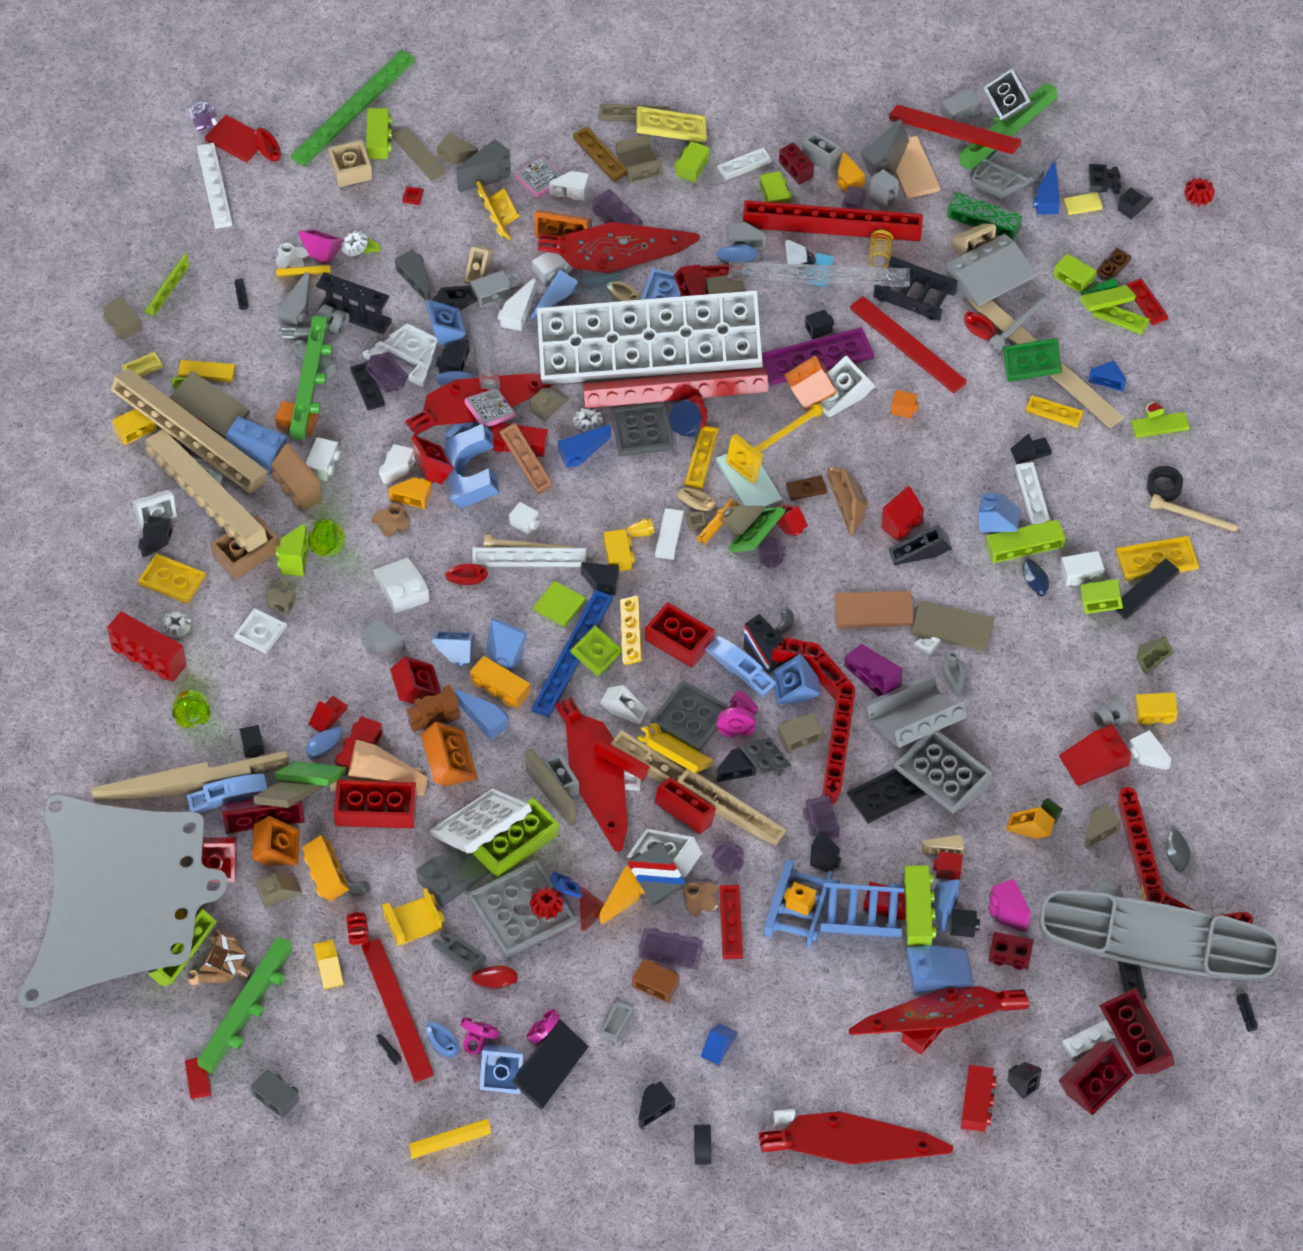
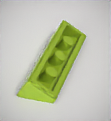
[143,254,189,316]

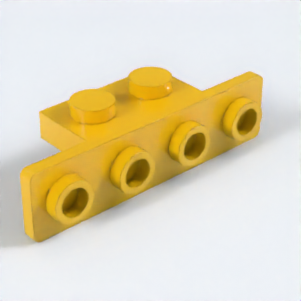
[476,181,520,240]
[620,596,642,665]

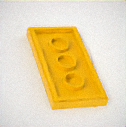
[1115,536,1199,581]

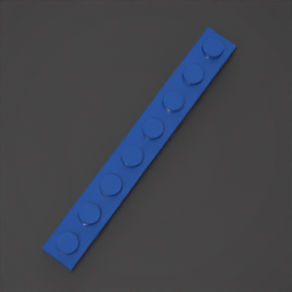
[532,590,613,718]

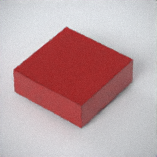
[402,186,424,205]

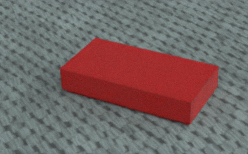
[185,1058,211,1099]

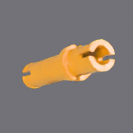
[696,498,739,545]

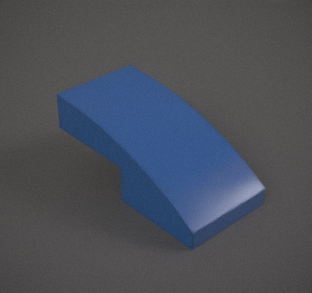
[550,872,582,899]

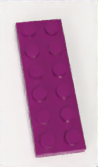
[762,327,874,386]

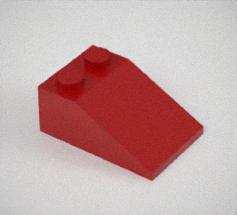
[1059,724,1131,787]

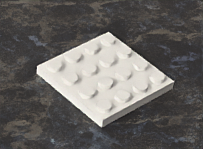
[429,788,532,853]

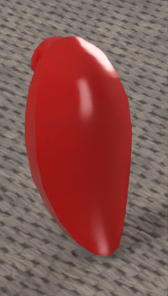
[254,127,281,162]
[964,311,998,341]
[445,563,488,585]
[471,965,518,989]

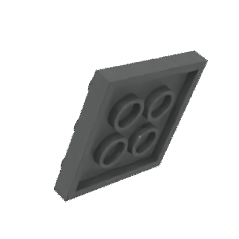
[610,401,674,457]
[651,680,729,752]

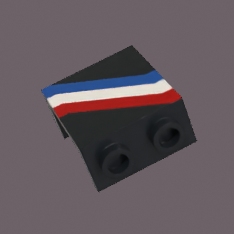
[744,614,784,674]

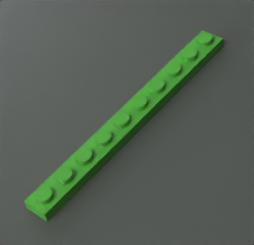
[290,50,415,167]

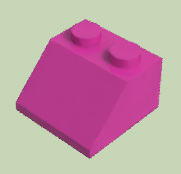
[988,879,1031,932]

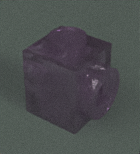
[188,101,217,132]
[758,538,786,568]
[712,841,745,877]

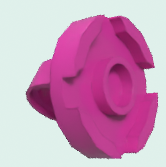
[717,700,756,738]
[526,1008,560,1045]
[460,1017,501,1055]

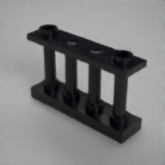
[874,256,958,322]
[316,272,392,335]

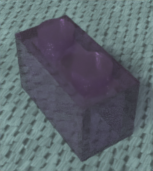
[365,353,409,393]
[803,795,840,839]

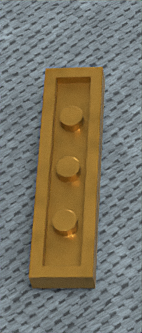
[573,127,627,182]

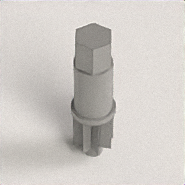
[278,327,310,339]

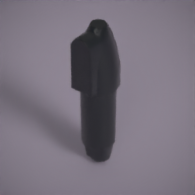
[376,1034,402,1065]

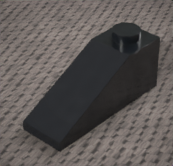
[889,525,952,565]

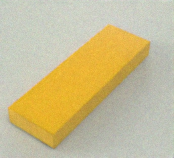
[276,265,331,278]
[178,360,236,382]
[1025,395,1084,428]

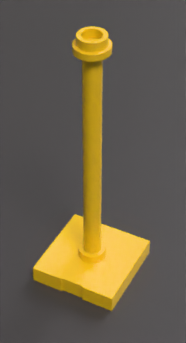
[726,404,824,484]

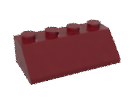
[222,799,305,834]
[1099,988,1175,1075]

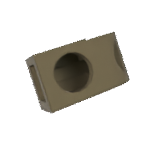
[265,588,296,615]

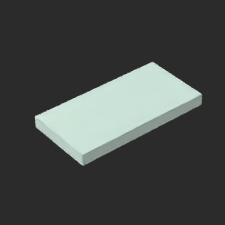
[716,453,783,509]

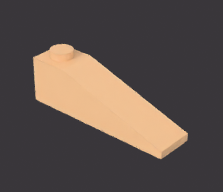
[347,740,428,796]

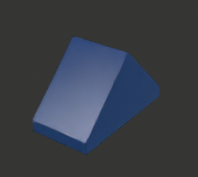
[1089,360,1126,392]
[701,1024,738,1065]

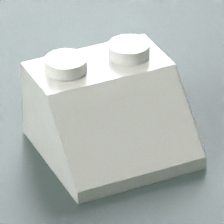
[132,490,177,528]

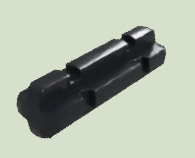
[234,278,249,310]
[1236,993,1258,1032]

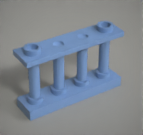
[764,859,834,947]
[820,879,905,938]

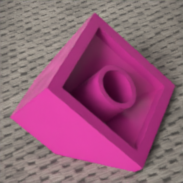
[299,229,344,264]

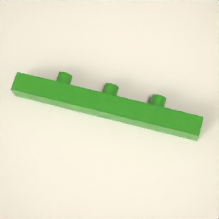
[959,83,1057,170]
[290,316,332,440]
[197,936,293,1074]

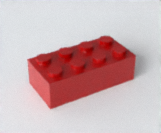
[107,611,187,682]
[334,780,417,829]

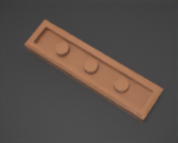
[499,423,553,494]

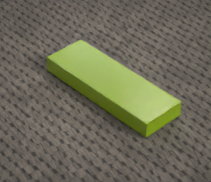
[1080,285,1136,311]
[1092,306,1150,335]
[1131,412,1190,438]

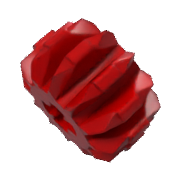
[1184,177,1215,207]
[529,885,564,921]
[346,912,369,946]

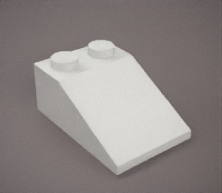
[819,356,875,418]
[373,557,429,614]
[627,829,702,878]

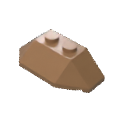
[827,467,868,536]

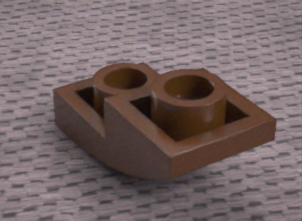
[1096,247,1132,280]

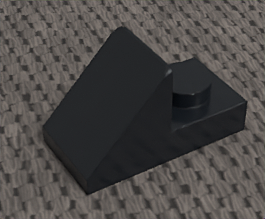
[1010,434,1052,464]

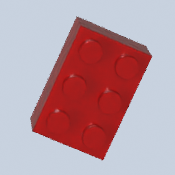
[645,602,715,668]

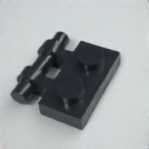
[1088,163,1121,194]

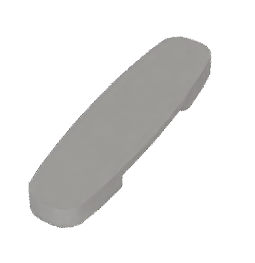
[1039,890,1280,981]

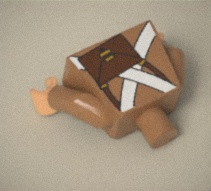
[187,929,252,985]

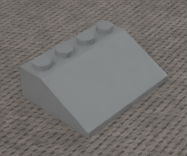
[946,234,1038,306]
[893,731,992,814]

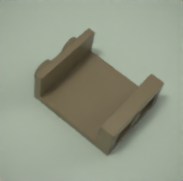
[616,134,663,183]

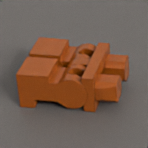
[407,684,460,732]

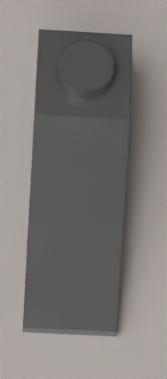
[395,249,430,301]

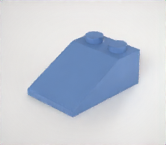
[906,945,974,994]

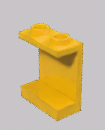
[382,888,444,946]

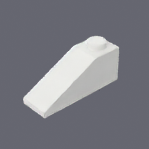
[498,279,536,331]

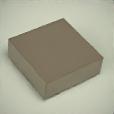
[685,511,707,531]

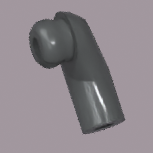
[775,609,794,636]
[345,876,370,896]

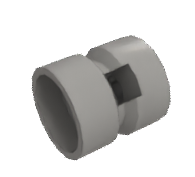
[317,305,349,335]
[1092,699,1129,729]

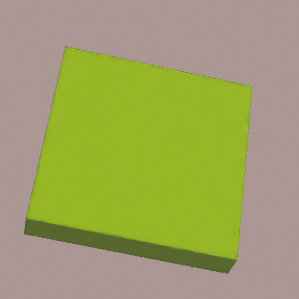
[533,581,586,628]
[570,625,622,677]

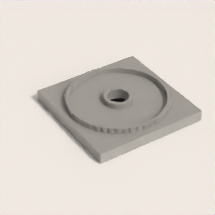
[467,859,576,959]

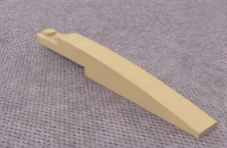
[611,730,787,846]
[91,751,289,801]

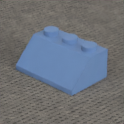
[226,416,287,475]

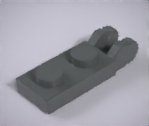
[432,930,487,973]

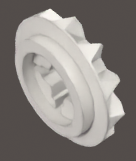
[341,230,368,257]
[573,408,603,432]
[160,610,191,638]

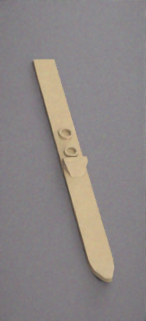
[967,297,1124,428]

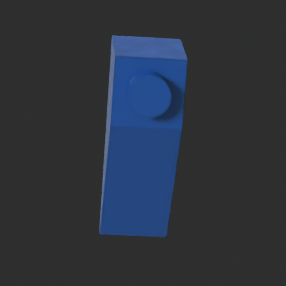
[1033,163,1060,214]
[558,424,611,468]

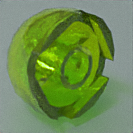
[308,519,346,557]
[172,689,211,728]

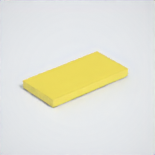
[636,106,707,143]

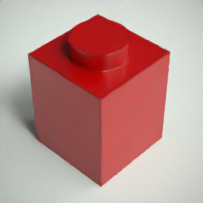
[933,851,963,880]

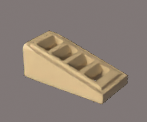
[921,835,964,855]

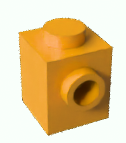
[784,882,817,916]

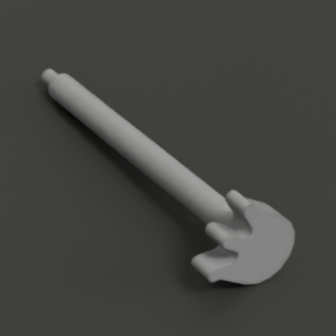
[988,297,1047,354]

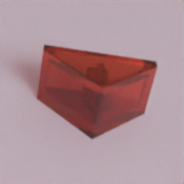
[579,887,604,931]

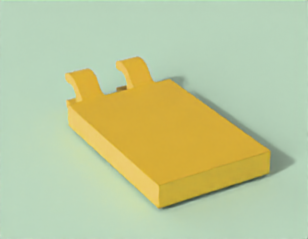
[637,723,714,773]

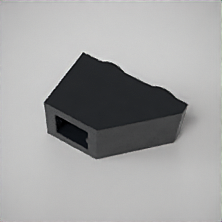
[138,516,173,557]

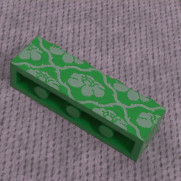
[947,192,1022,240]

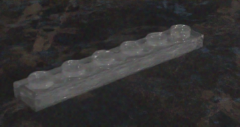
[469,315,500,389]

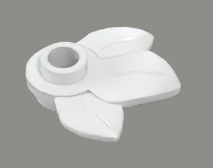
[276,243,309,268]

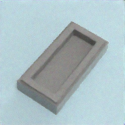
[599,1000,635,1043]

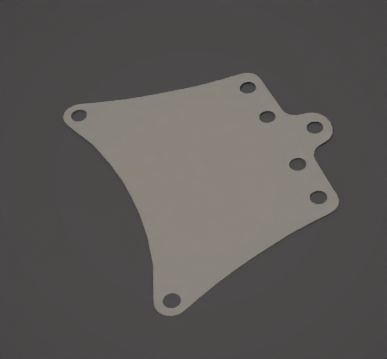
[18,795,228,1008]

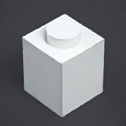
[509,502,540,534]

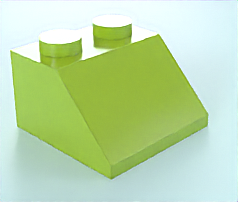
[276,524,309,576]

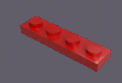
[719,885,743,959]

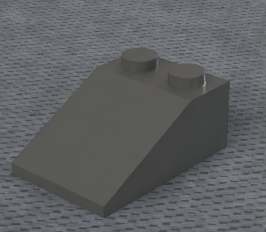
[983,68,1032,122]
[861,119,909,176]
[457,139,511,192]
[416,849,489,907]

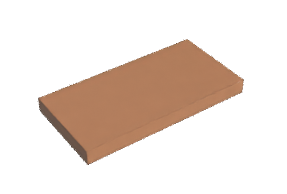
[835,591,914,628]

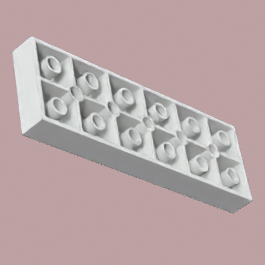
[537,291,763,384]

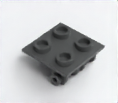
[740,737,791,777]

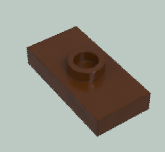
[786,475,827,501]

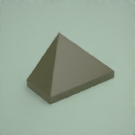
[1136,637,1174,674]

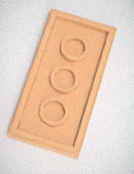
[895,136,940,199]

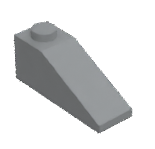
[277,272,310,328]

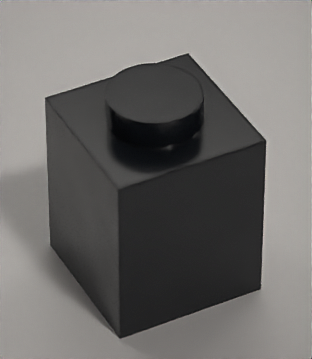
[805,309,834,339]
[240,725,264,758]
[950,909,980,938]

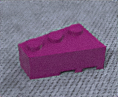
[844,643,903,697]

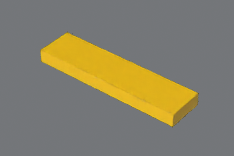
[684,426,719,490]
[409,1119,491,1159]

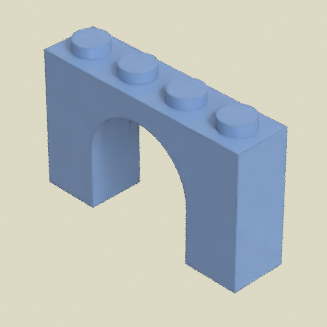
[444,424,500,508]

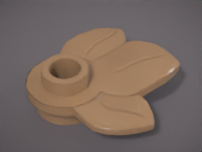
[371,504,409,537]
[683,882,719,916]

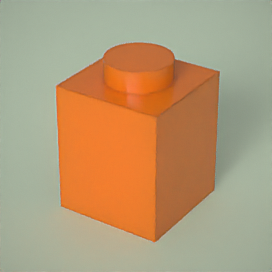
[891,390,920,419]

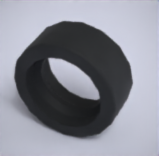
[1147,466,1183,502]
[694,1124,712,1165]

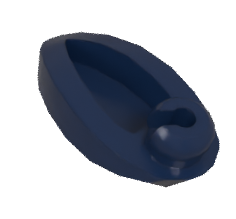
[1023,559,1049,596]

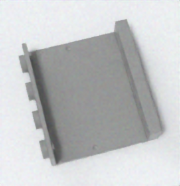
[863,674,967,748]

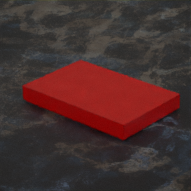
[205,115,259,163]

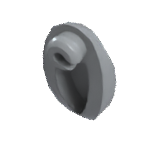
[942,652,965,694]

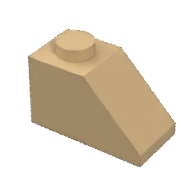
[464,245,494,283]

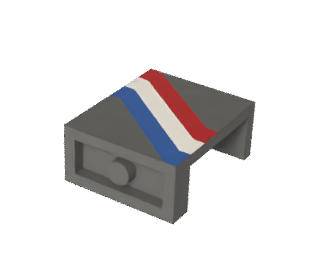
[627,842,689,906]

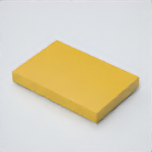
[137,553,206,604]

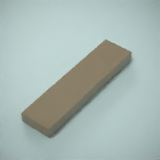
[599,104,670,121]
[392,126,446,181]

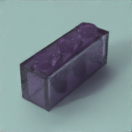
[593,189,643,226]
[639,928,704,970]

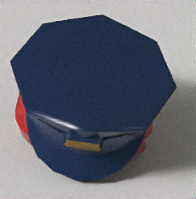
[669,395,708,437]

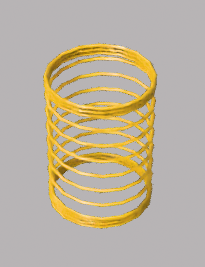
[868,230,893,268]

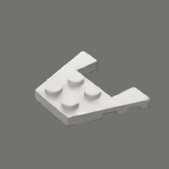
[363,324,438,387]

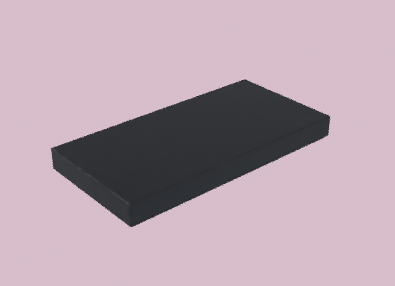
[847,769,927,824]
[511,1019,589,1109]

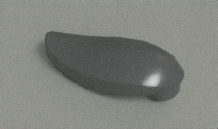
[1166,829,1190,872]

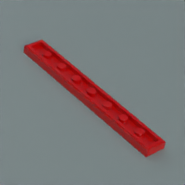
[889,104,1021,155]
[850,296,967,394]
[361,938,434,1083]

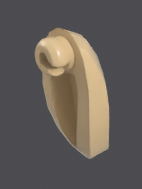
[607,281,641,302]
[677,488,715,511]

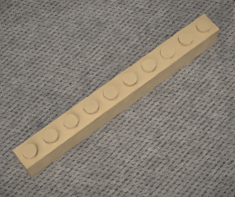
[111,369,268,494]
[145,429,268,552]

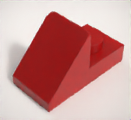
[308,696,348,733]

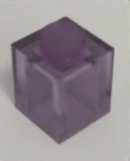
[842,186,866,209]

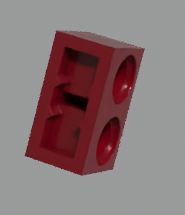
[779,142,814,185]
[988,932,1034,970]

